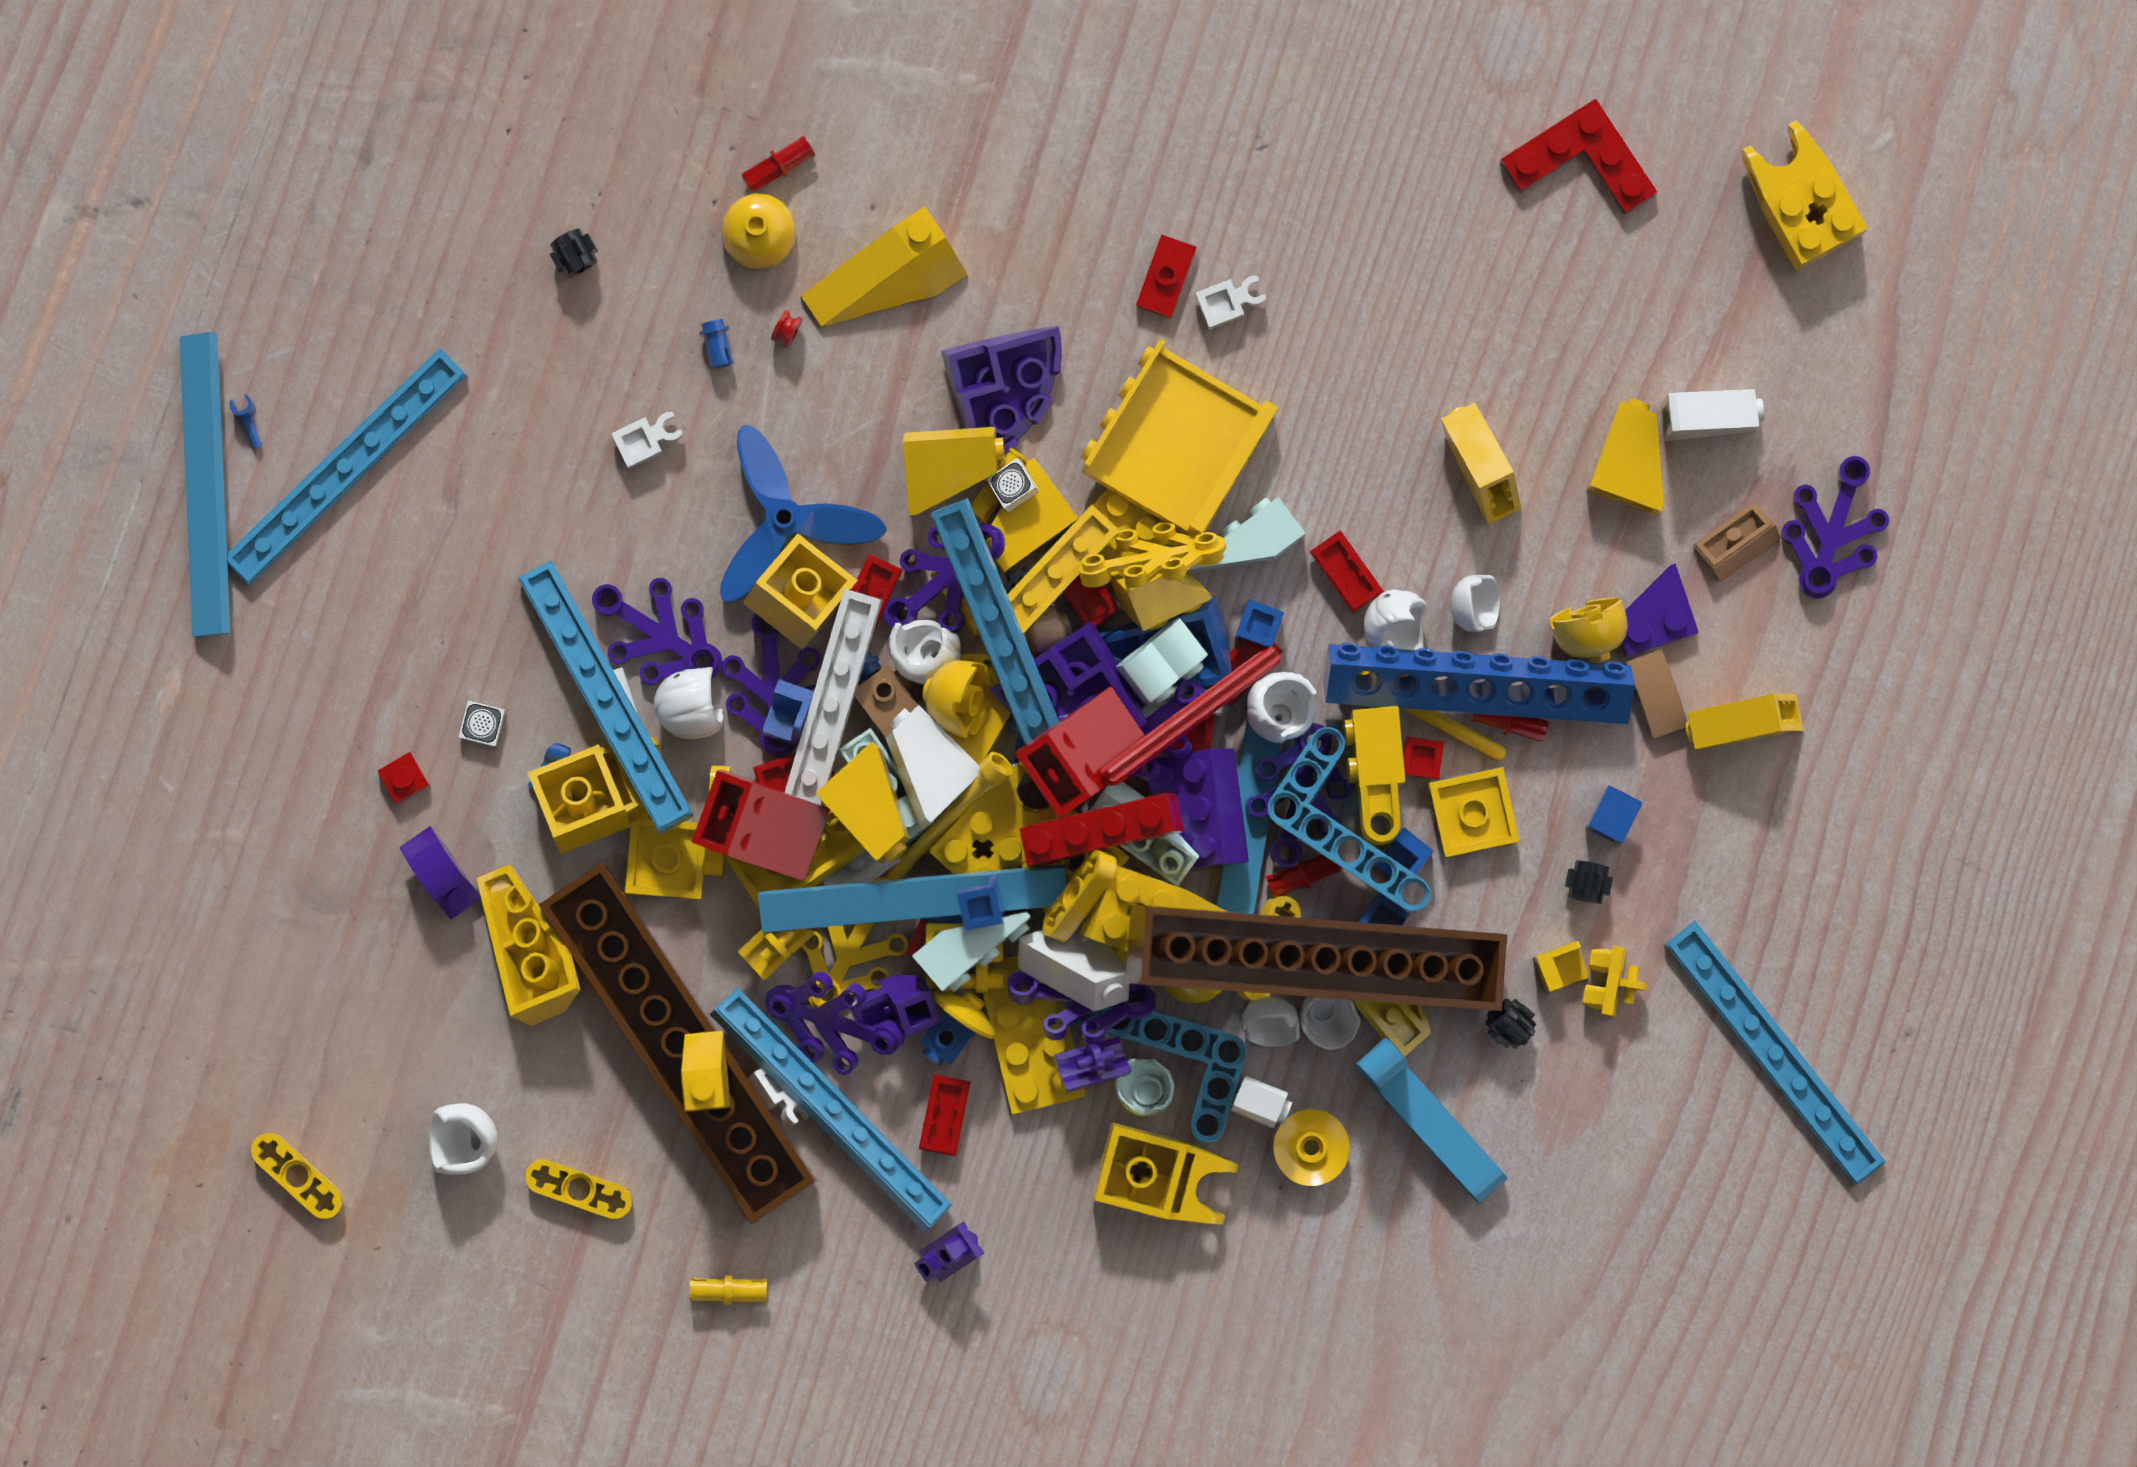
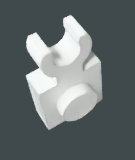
[1195,276,1267,330]
[611,412,684,469]
[749,1068,810,1129]

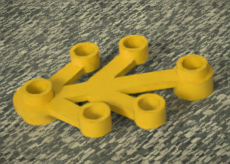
[1079,522,1227,588]
[801,877,909,1007]

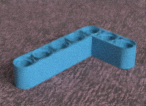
[1268,727,1431,912]
[1065,1002,1246,1143]
[1353,1037,1508,1204]

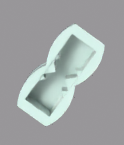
[1116,619,1208,704]

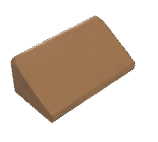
[1693,501,1780,582]

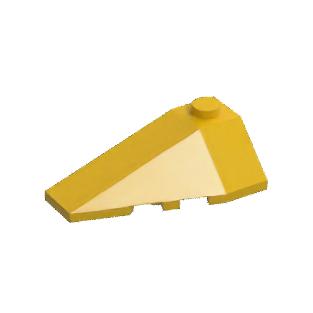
[800,206,968,328]
[476,864,580,1026]

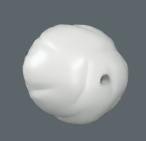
[1364,590,1427,650]
[888,620,961,685]
[654,667,724,739]
[1247,672,1317,743]
[428,1103,498,1175]

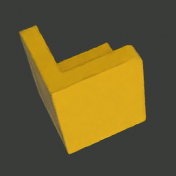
[1533,940,1589,993]

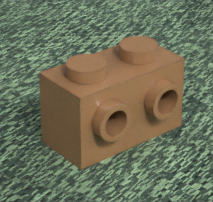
[854,664,928,739]

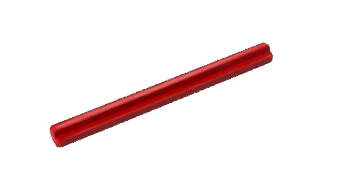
[1100,647,1281,786]

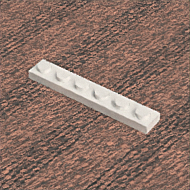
[785,589,883,805]

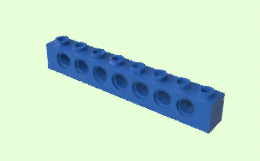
[1323,643,1635,724]

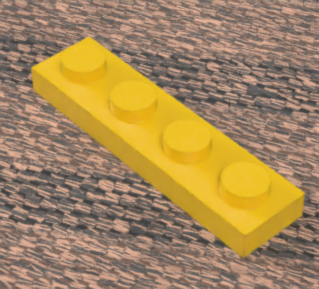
[1008,505,1120,634]

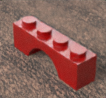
[1019,793,1185,866]

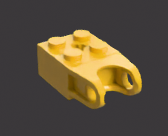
[1741,121,1868,272]
[1343,706,1406,846]
[527,737,661,855]
[929,762,1058,874]
[1080,865,1227,951]
[1092,1122,1239,1224]

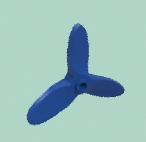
[720,425,887,603]

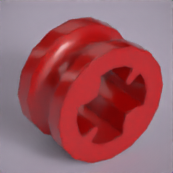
[771,310,803,349]

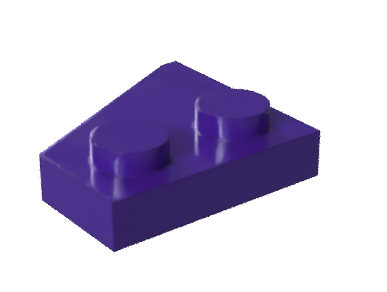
[1621,563,1699,658]

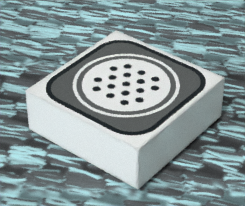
[987,458,1039,512]
[459,701,506,747]

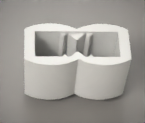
[1230,1075,1292,1128]

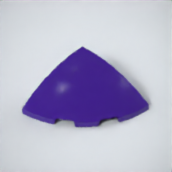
[941,326,1062,454]
[990,621,1147,727]

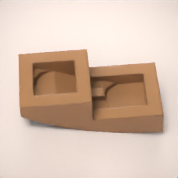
[1625,649,1687,739]

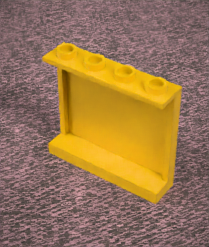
[1080,338,1279,537]

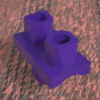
[1053,1036,1132,1093]
[914,1221,985,1282]

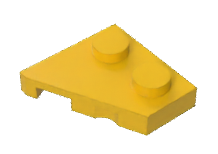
[1352,1000,1431,1057]

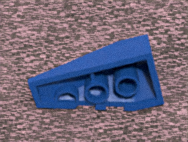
[1100,596,1232,687]

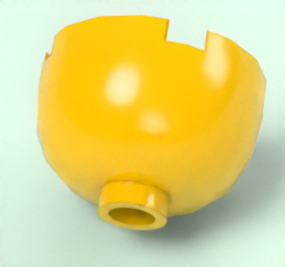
[721,193,796,270]
[1549,597,1628,663]
[922,660,993,739]

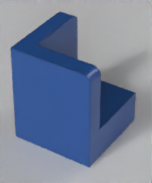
[1234,599,1284,647]
[762,680,814,747]
[1585,785,1642,845]
[1375,827,1434,878]
[957,876,1005,931]
[1358,893,1410,926]

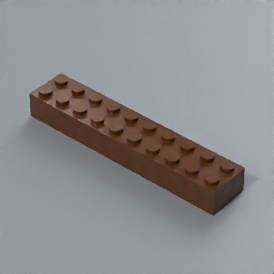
[538,862,818,1224]
[1125,905,1507,1011]

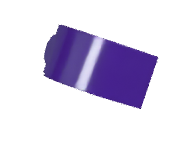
[399,826,481,920]
[851,975,941,1037]

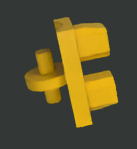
[737,928,815,980]
[1583,946,1648,1018]

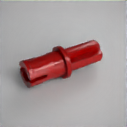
[742,135,816,192]
[1471,713,1549,742]
[1266,855,1343,898]

